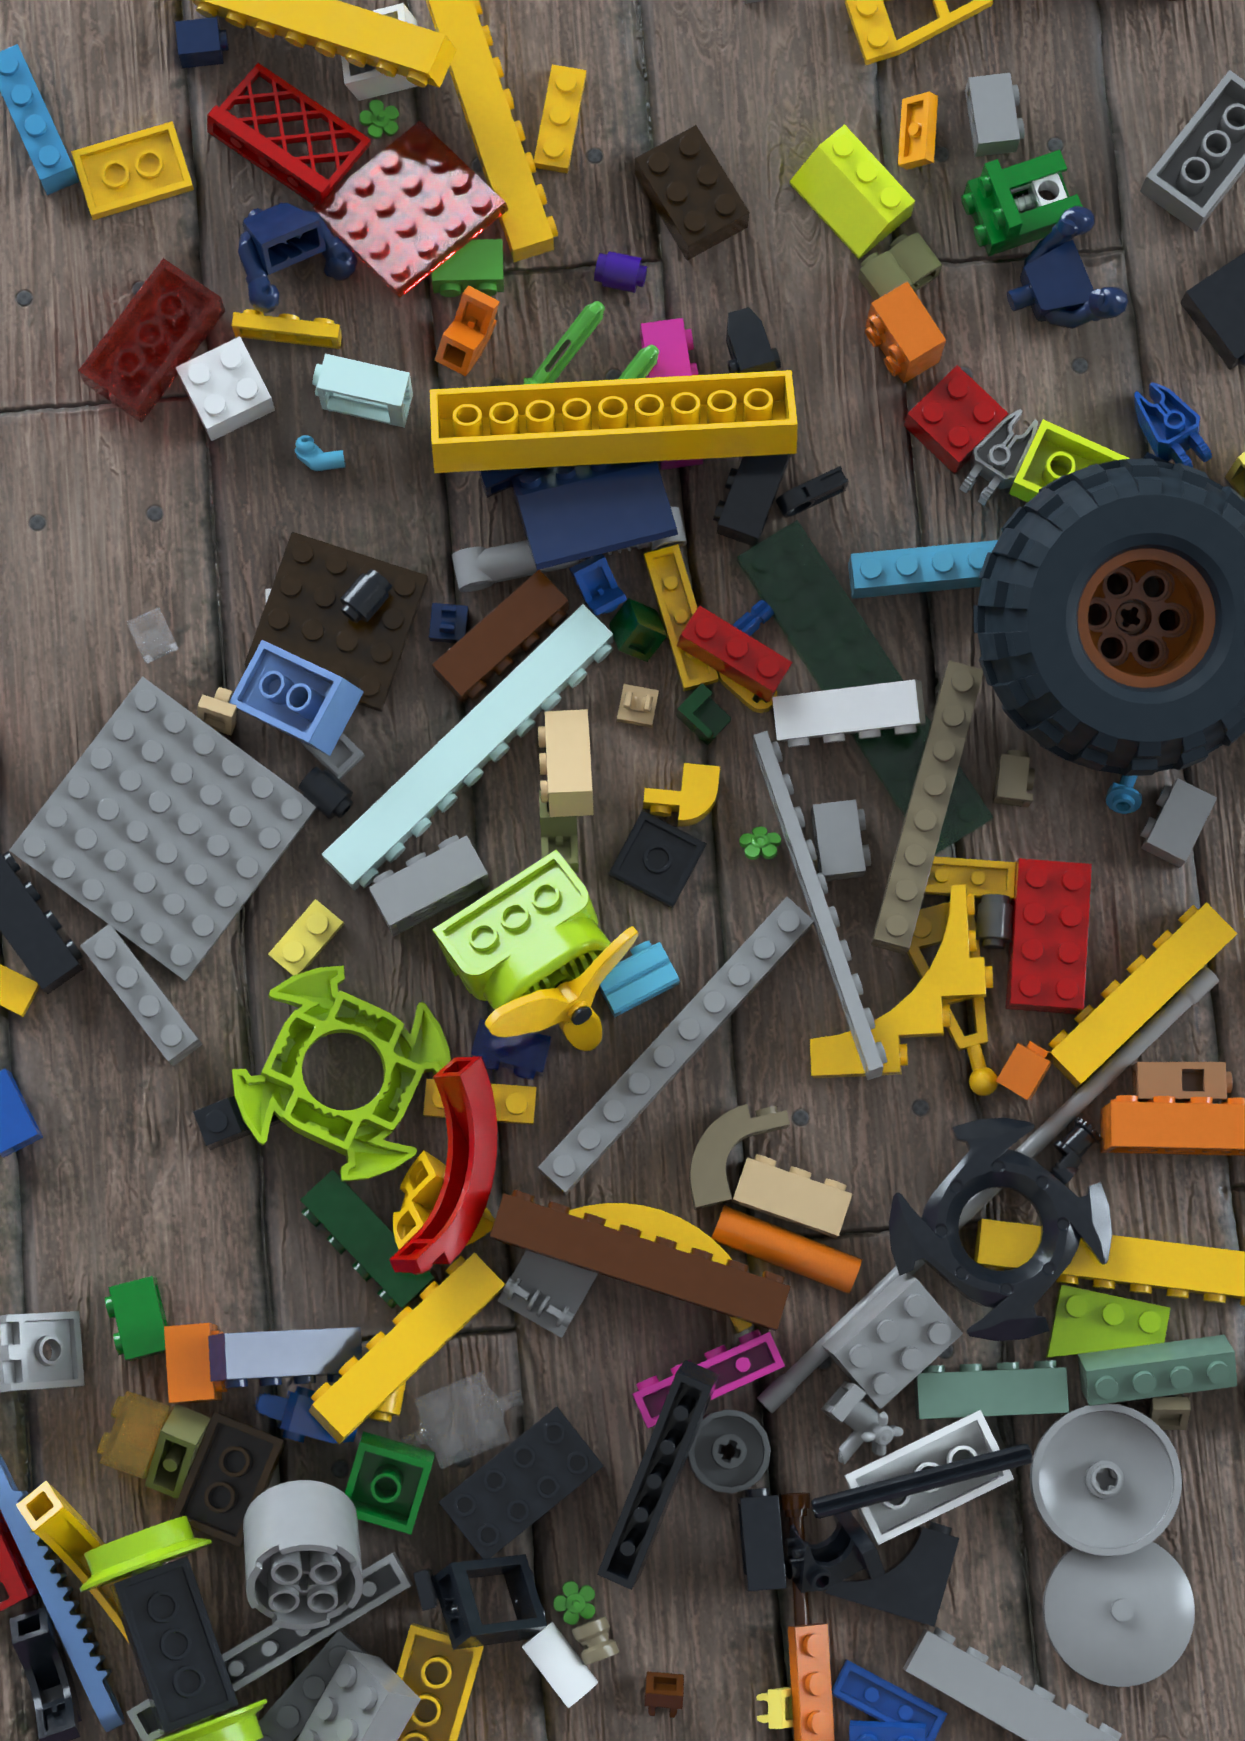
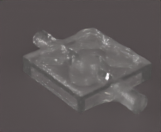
[401,1371,525,1469]

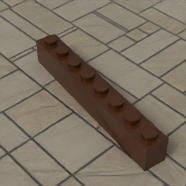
[490,1190,791,1331]

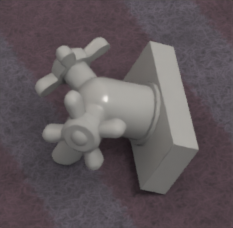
[821,1381,904,1465]

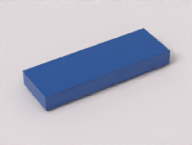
[832,1659,948,1741]

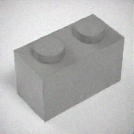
[965,73,1025,157]
[1140,778,1217,868]
[810,799,871,881]

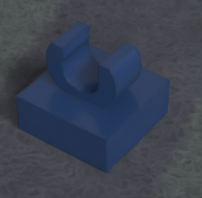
[429,603,469,643]

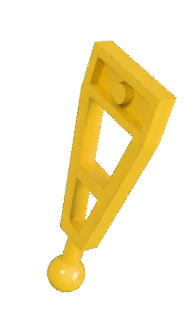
[845,0,993,65]
[907,902,998,1096]

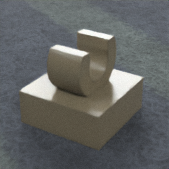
[1147,1394,1191,1430]

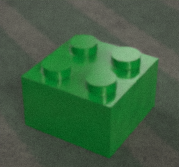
[345,1431,435,1535]

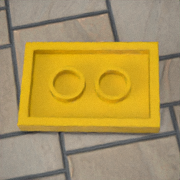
[71,121,194,220]

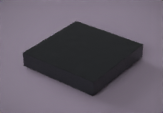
[608,810,707,909]

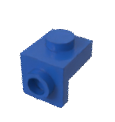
[569,554,627,616]

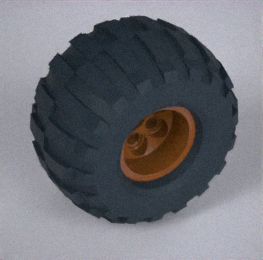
[974,459,1245,776]

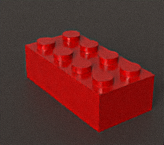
[1005,858,1092,1015]

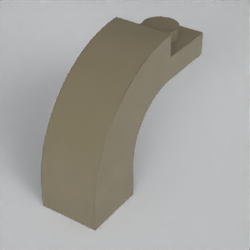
[689,1104,790,1210]

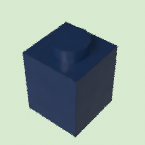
[175,17,229,68]

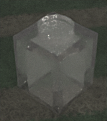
[126,607,179,664]

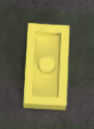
[268,899,344,976]

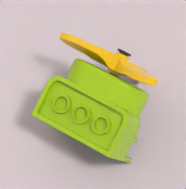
[432,849,638,1051]

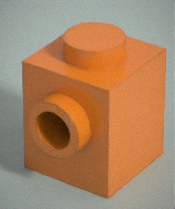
[996,1041,1053,1100]

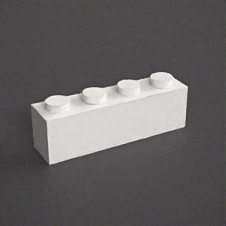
[772,679,926,747]

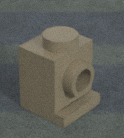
[992,750,1035,808]

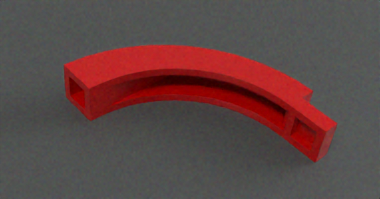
[389,1056,498,1275]

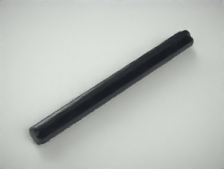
[811,1444,1033,1519]

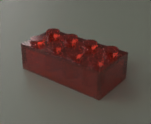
[78,258,225,423]

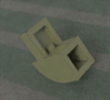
[539,790,579,873]

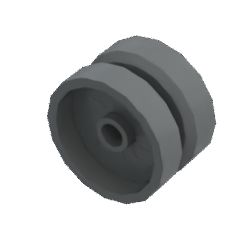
[687,1409,771,1493]

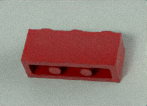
[677,605,793,702]

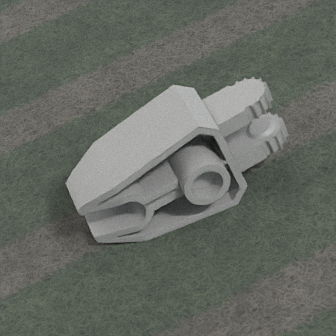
[959,409,1038,506]

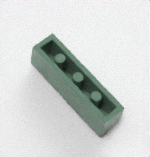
[1078,1335,1237,1406]
[914,1360,1069,1420]

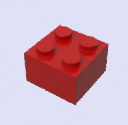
[904,365,1009,474]

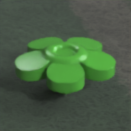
[359,100,399,139]
[739,827,781,860]
[553,1581,595,1625]

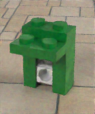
[961,150,1082,257]

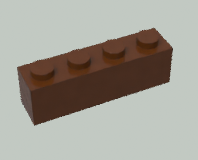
[432,570,569,704]

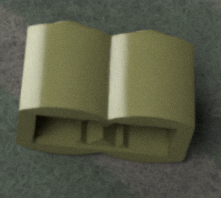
[858,232,942,301]

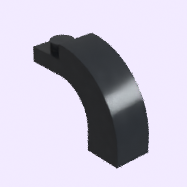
[9,1606,82,1741]

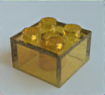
[97,1391,175,1479]

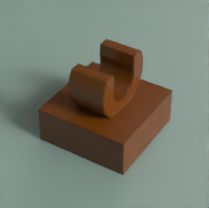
[644,1671,684,1718]

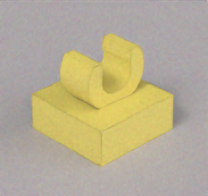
[756,1687,793,1729]

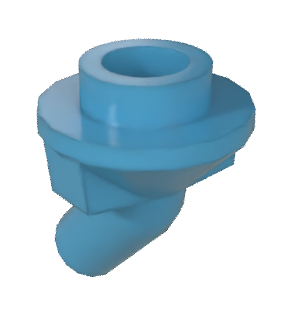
[1106,775,1142,814]

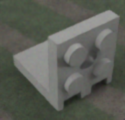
[0,1311,85,1393]

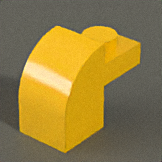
[643,763,720,827]

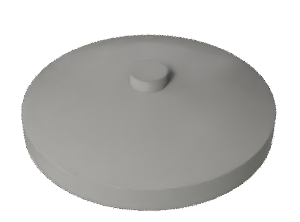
[1030,1404,1182,1556]
[1042,1542,1195,1687]

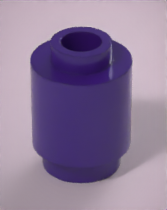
[594,251,648,293]

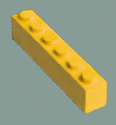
[1046,902,1238,1088]
[308,1252,506,1444]

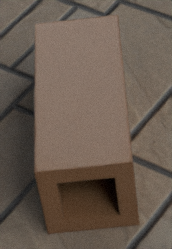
[1132,1062,1233,1103]

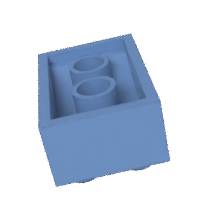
[229,640,364,756]

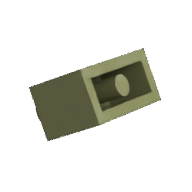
[144,1404,211,1499]

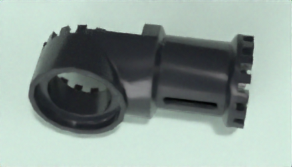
[1050,1117,1103,1185]

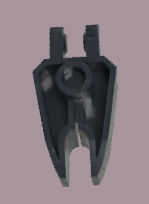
[726,307,781,373]

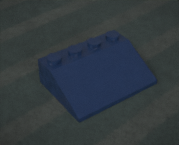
[510,461,678,570]

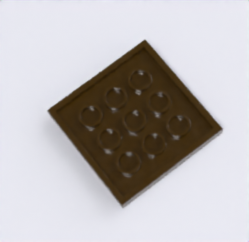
[244,532,428,712]

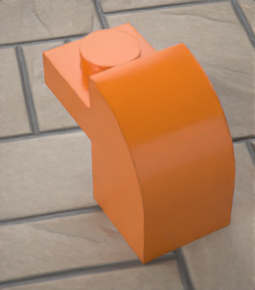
[434,285,500,376]

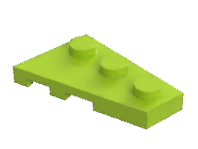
[1046,1284,1171,1358]

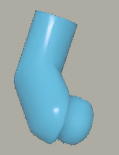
[295,435,345,471]

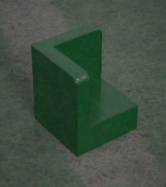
[609,598,667,662]
[676,683,731,745]

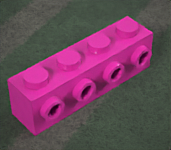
[632,1329,785,1429]

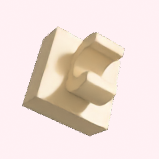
[617,684,659,728]
[197,687,237,736]

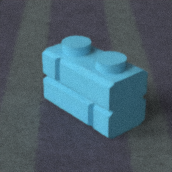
[599,940,680,1018]

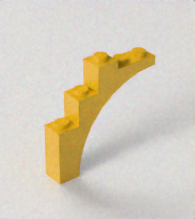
[810,884,993,1078]

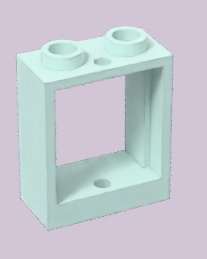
[312,354,413,428]

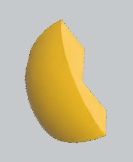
[393,1150,495,1250]

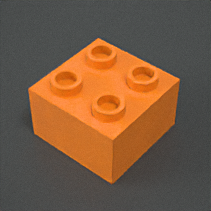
[865,281,946,384]
[164,1323,228,1404]

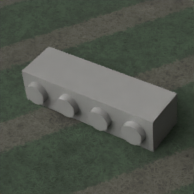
[80,923,203,1067]

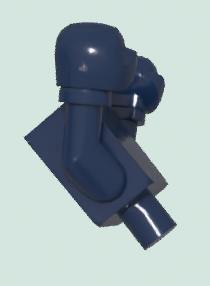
[238,203,358,313]
[1007,206,1128,329]

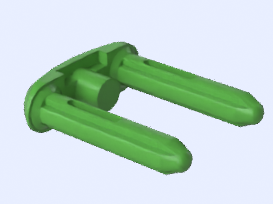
[523,301,659,385]

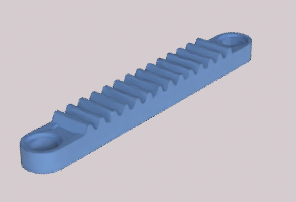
[0,1454,125,1732]

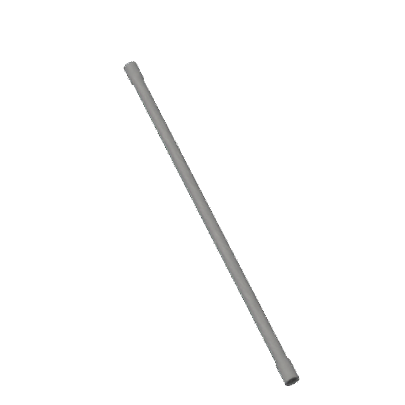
[757,966,1219,1414]

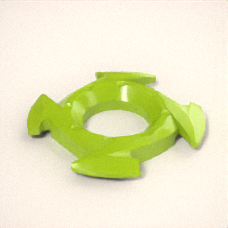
[232,965,451,1182]

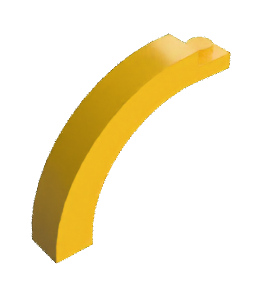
[569,1203,753,1333]
[16,1481,132,1643]

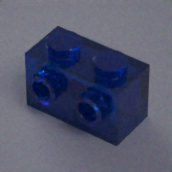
[471,1019,552,1080]

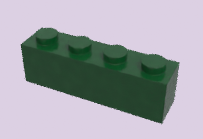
[300,1169,436,1309]

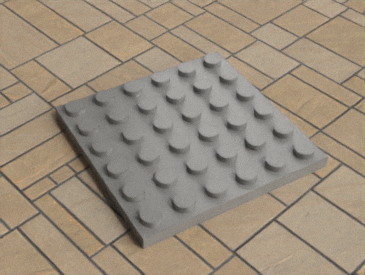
[9,676,317,982]

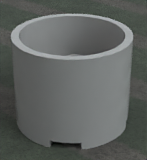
[243,1480,363,1630]

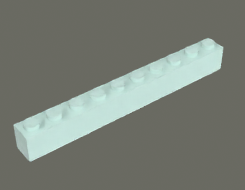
[322,604,613,891]

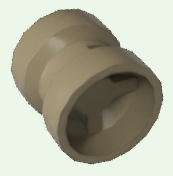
[571,1616,619,1666]

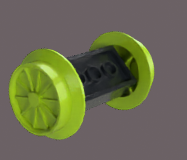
[79,1516,268,1741]

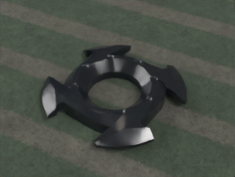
[889,1117,1112,1341]

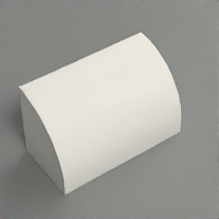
[522,1622,598,1708]

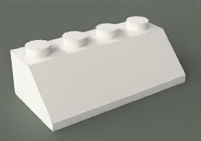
[844,1410,1014,1545]

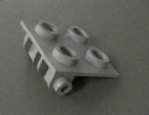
[498,1250,598,1338]

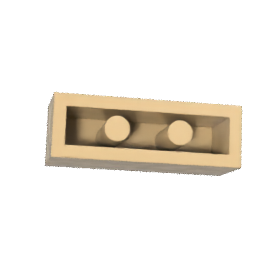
[538,709,594,817]
[732,1154,853,1238]

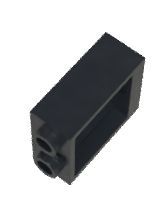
[737,1488,787,1591]
[432,1554,547,1650]

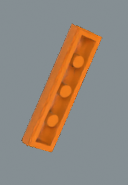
[711,1205,862,1294]

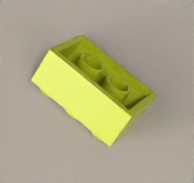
[789,124,915,259]

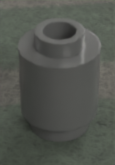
[976,894,1014,949]

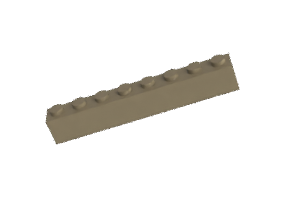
[871,660,983,955]

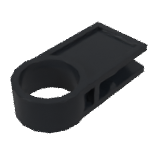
[776,466,849,518]

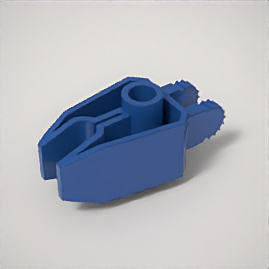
[1134,382,1212,468]
[254,1386,358,1443]

